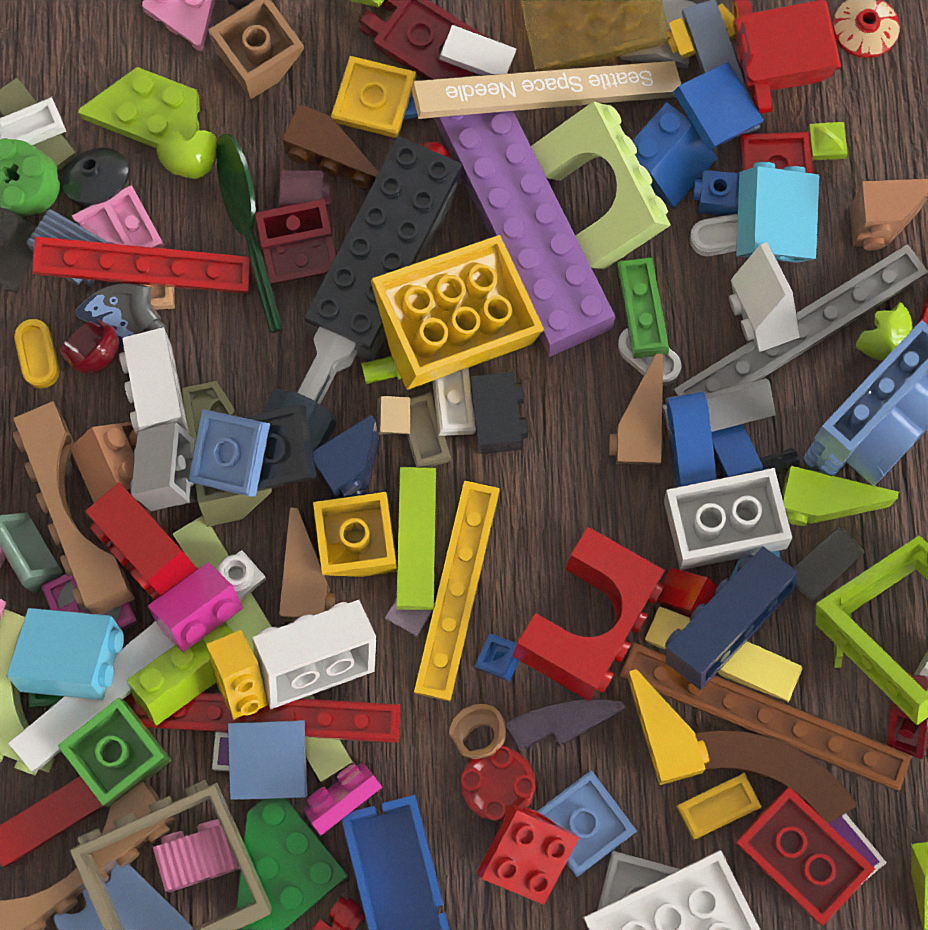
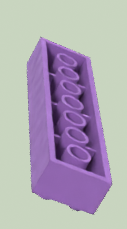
[433,111,615,357]

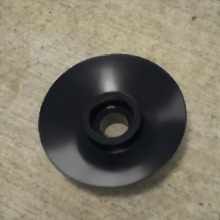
[62,148,129,205]

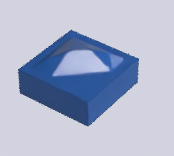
[474,633,519,682]

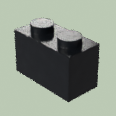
[471,372,528,454]

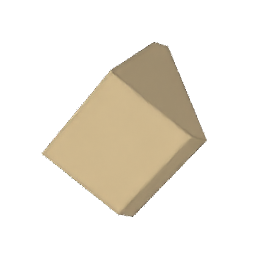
[377,396,410,435]

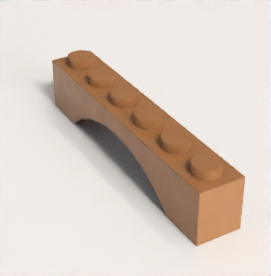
[13,401,136,615]
[0,781,175,930]

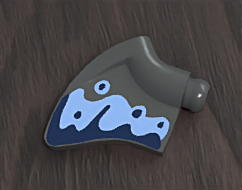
[75,283,166,350]

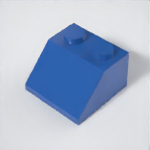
[632,102,717,210]

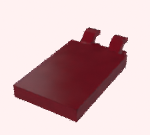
[359,0,490,80]

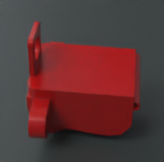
[732,0,841,114]

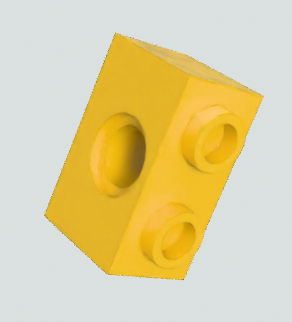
[206,630,268,720]

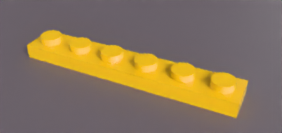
[414,480,500,702]

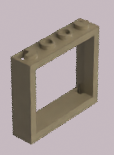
[70,780,272,930]

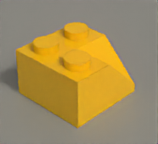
[313,492,398,577]

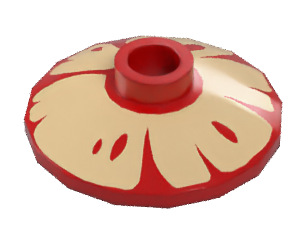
[832,0,900,58]

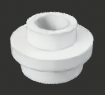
[217,555,255,592]

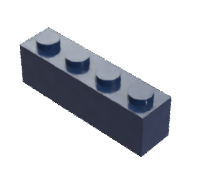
[665,546,798,690]

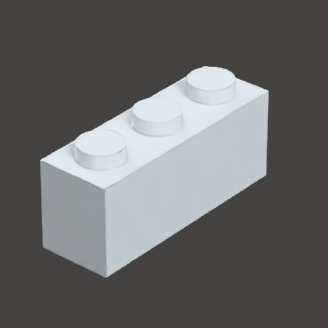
[119,327,189,434]

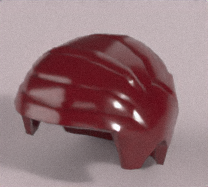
[60,319,119,374]

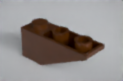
[282,104,379,189]

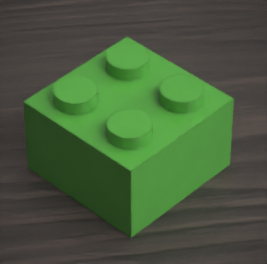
[58,697,172,808]

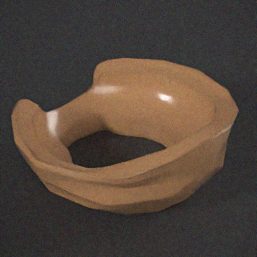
[449,704,506,759]

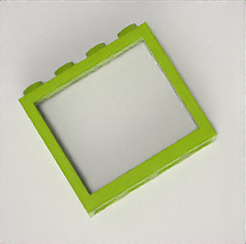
[816,536,928,725]

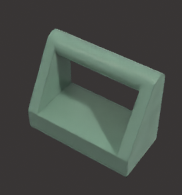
[0,512,65,594]

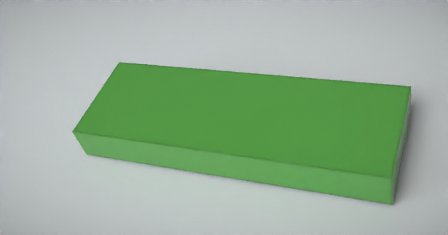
[617,257,669,359]

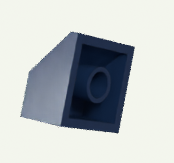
[313,415,379,499]

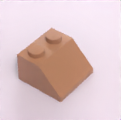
[849,179,928,251]

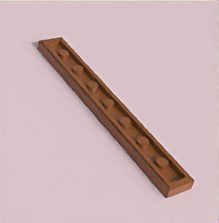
[619,642,912,792]

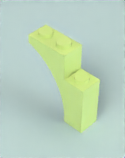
[0,609,55,775]

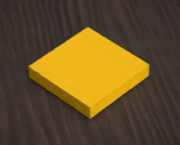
[331,56,416,138]

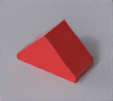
[656,568,718,618]

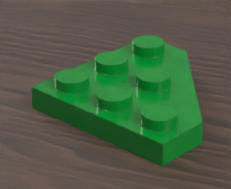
[237,798,348,930]

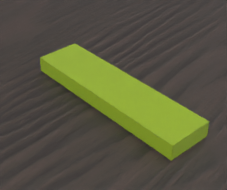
[397,467,436,610]

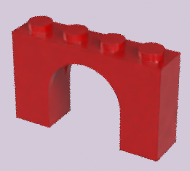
[512,527,665,701]

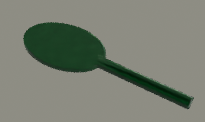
[216,134,283,333]

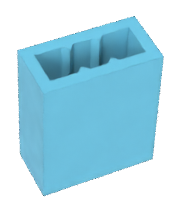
[736,162,819,263]
[7,608,124,700]

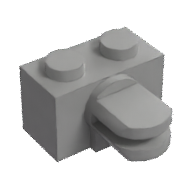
[130,422,198,511]

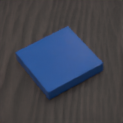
[673,62,764,151]

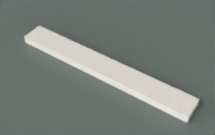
[8,550,266,773]

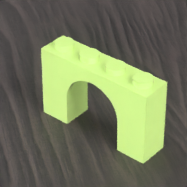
[531,101,671,269]

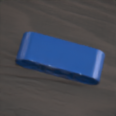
[666,391,717,488]

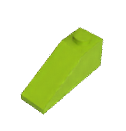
[781,466,899,526]

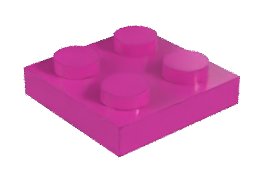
[303,762,382,835]

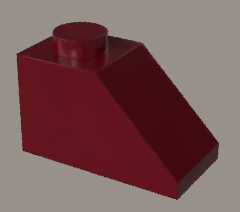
[887,673,928,760]

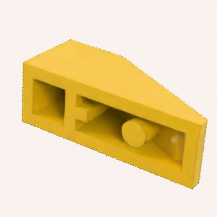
[628,669,709,785]

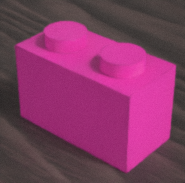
[148,562,243,652]

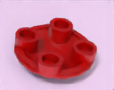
[461,745,536,822]

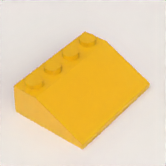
[371,235,544,390]

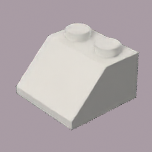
[728,242,800,352]

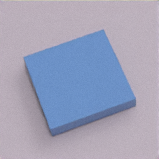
[188,409,270,497]
[228,720,307,800]
[537,770,637,877]

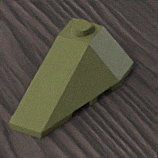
[182,381,272,527]

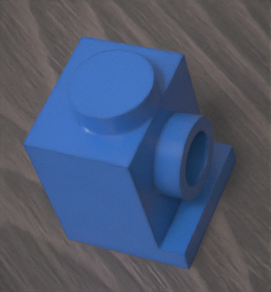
[692,170,742,216]

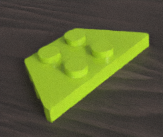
[78,67,200,148]

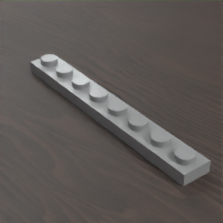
[672,244,928,396]

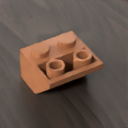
[70,422,138,503]

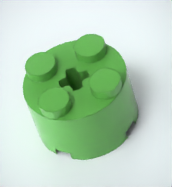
[0,138,60,217]

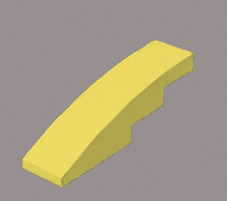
[645,606,803,702]

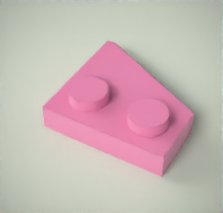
[142,0,215,51]
[72,185,165,249]

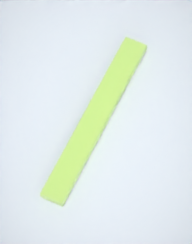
[173,515,354,783]

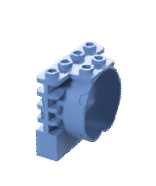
[803,320,928,487]

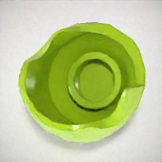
[156,130,217,179]
[855,302,913,361]

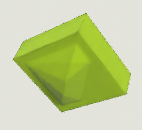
[808,122,847,161]

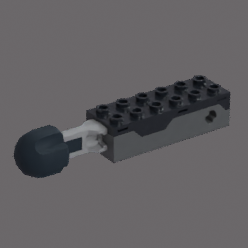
[262,136,462,452]

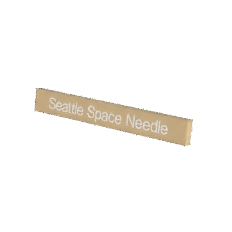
[411,61,681,119]

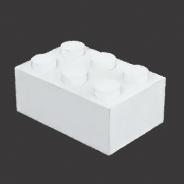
[664,468,792,570]
[253,600,376,709]

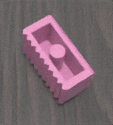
[153,819,240,892]

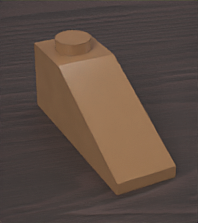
[609,354,663,465]
[279,507,335,622]

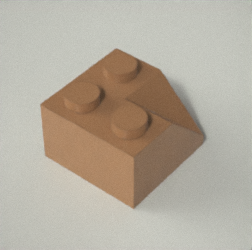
[208,0,304,100]

